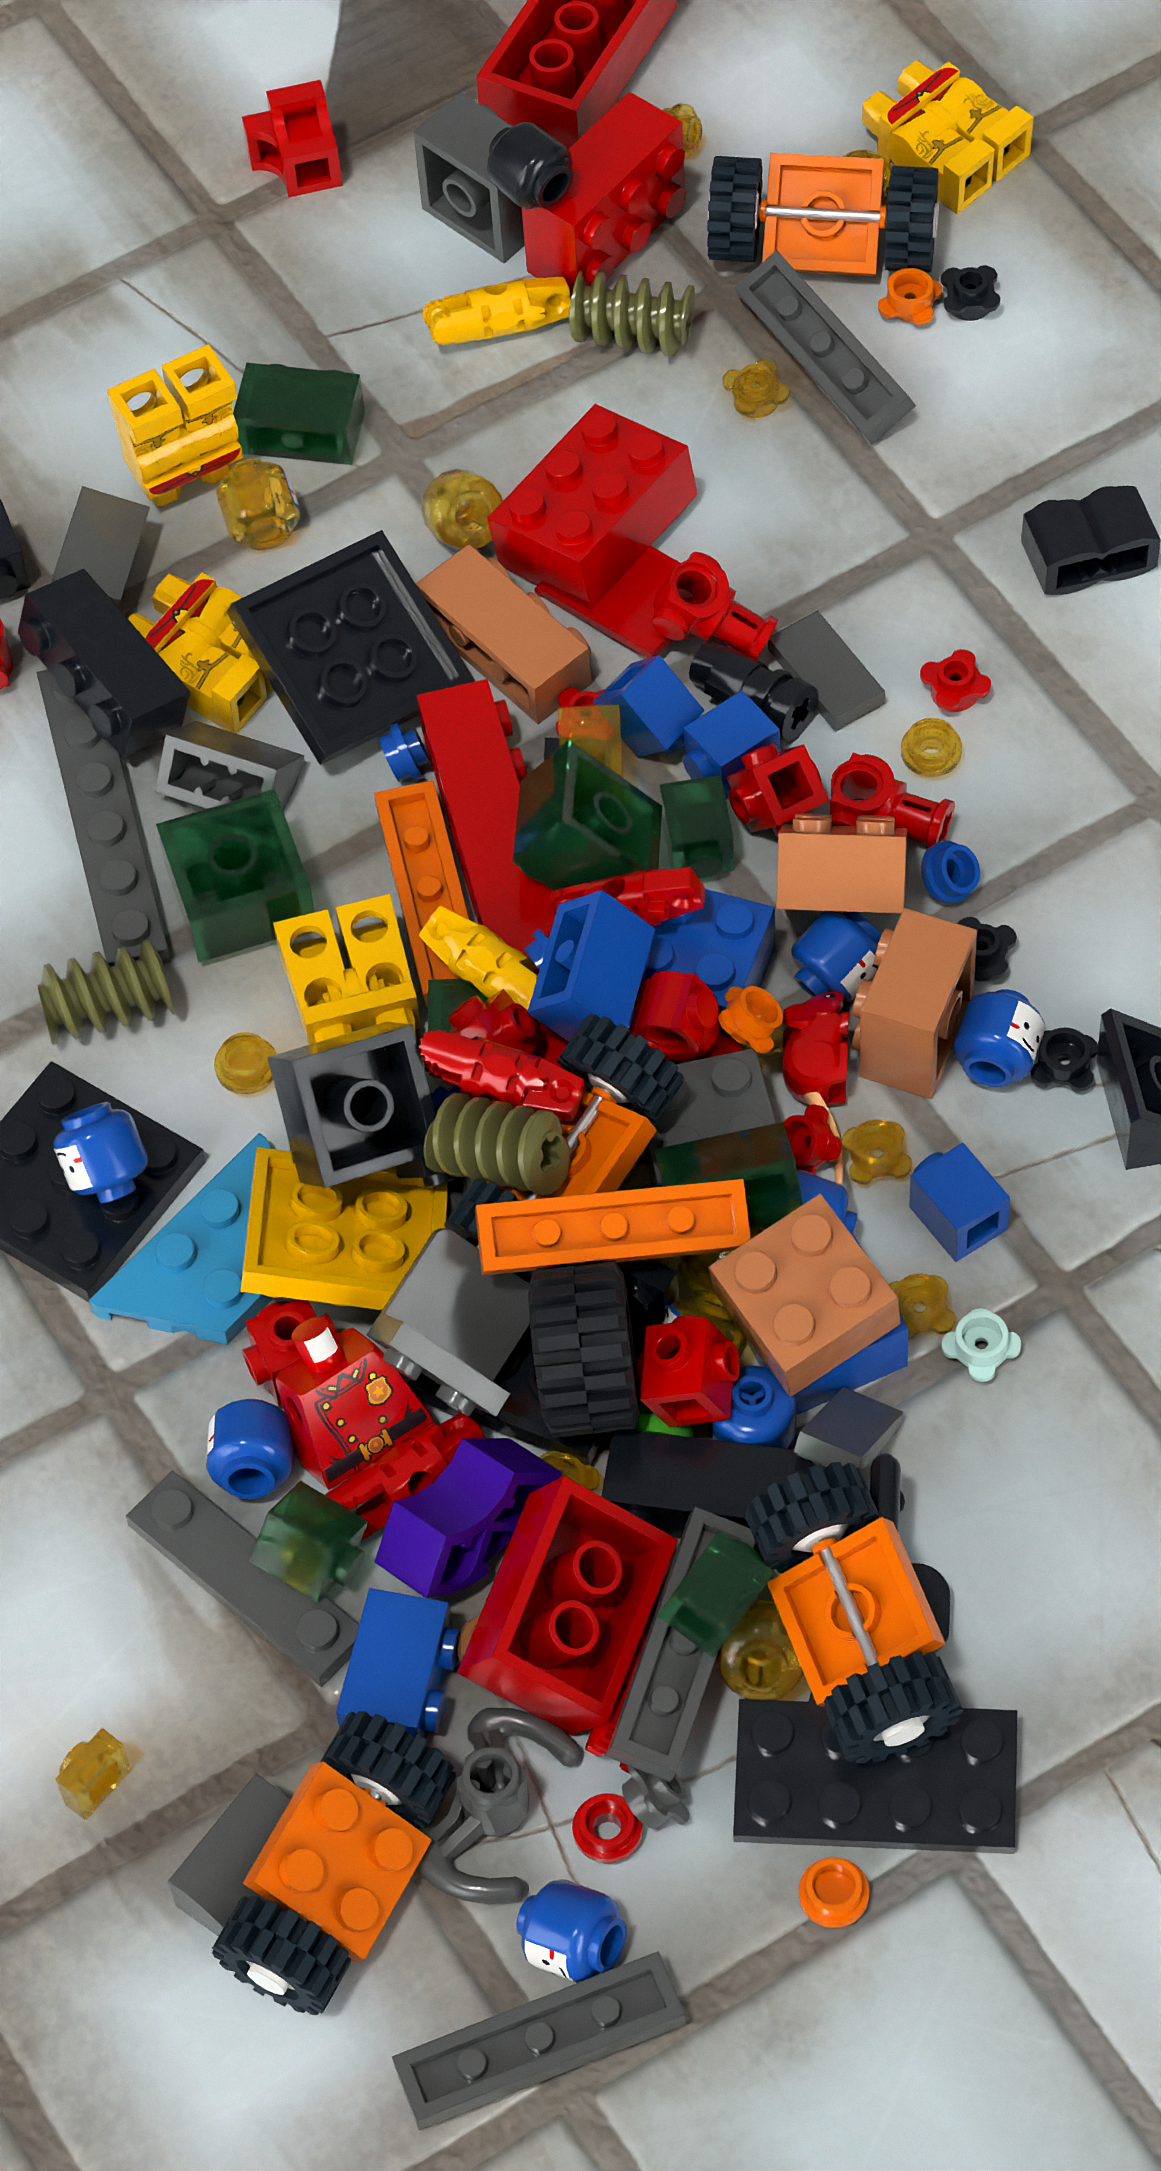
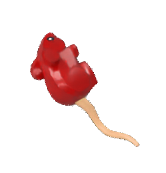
[781,991,849,1184]

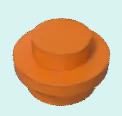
[799,1857,869,1928]

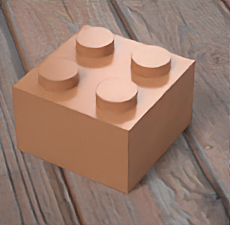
[776,813,907,913]
[852,908,977,1099]
[709,1193,901,1397]

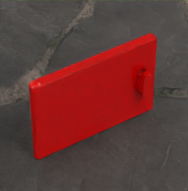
[534,546,697,658]

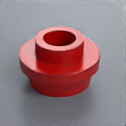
[572,1793,642,1863]

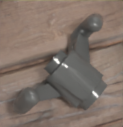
[416,1708,582,1905]

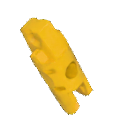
[421,277,571,346]
[419,906,541,1023]

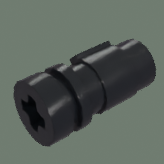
[689,639,818,741]

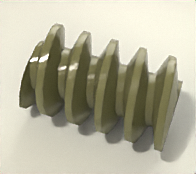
[569,269,695,357]
[37,939,175,1045]
[423,1093,571,1195]

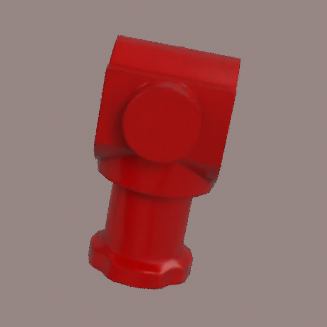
[651,552,778,659]
[830,753,955,849]
[629,971,744,1062]

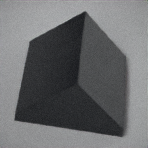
[1096,1008,1161,1170]

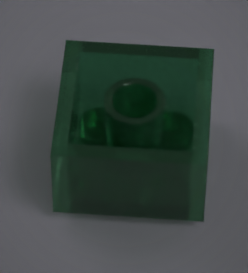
[512,740,663,891]
[156,789,315,963]

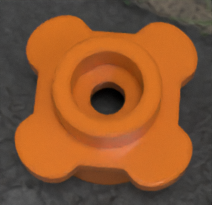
[878,268,942,325]
[718,986,783,1053]

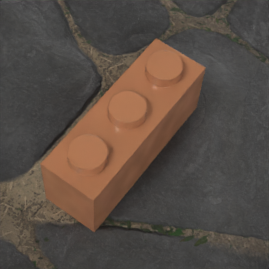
[415,544,592,724]

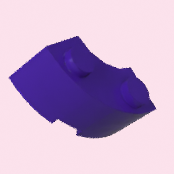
[374,1438,562,1598]

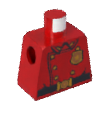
[275,1317,433,1490]

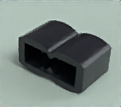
[1021,486,1161,595]

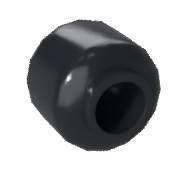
[487,122,573,210]

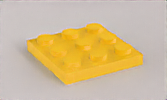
[240,1147,448,1310]

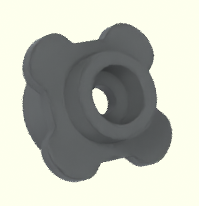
[622,1765,690,1829]

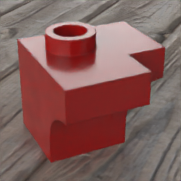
[242,79,343,198]

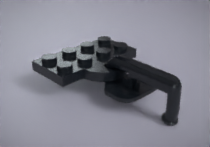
[733,1453,1018,1854]

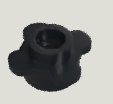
[941,265,1001,321]
[957,917,1017,981]
[1030,1027,1098,1092]

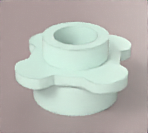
[941,1308,1021,1382]

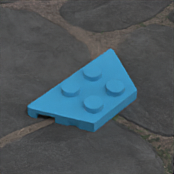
[89,1133,274,1345]

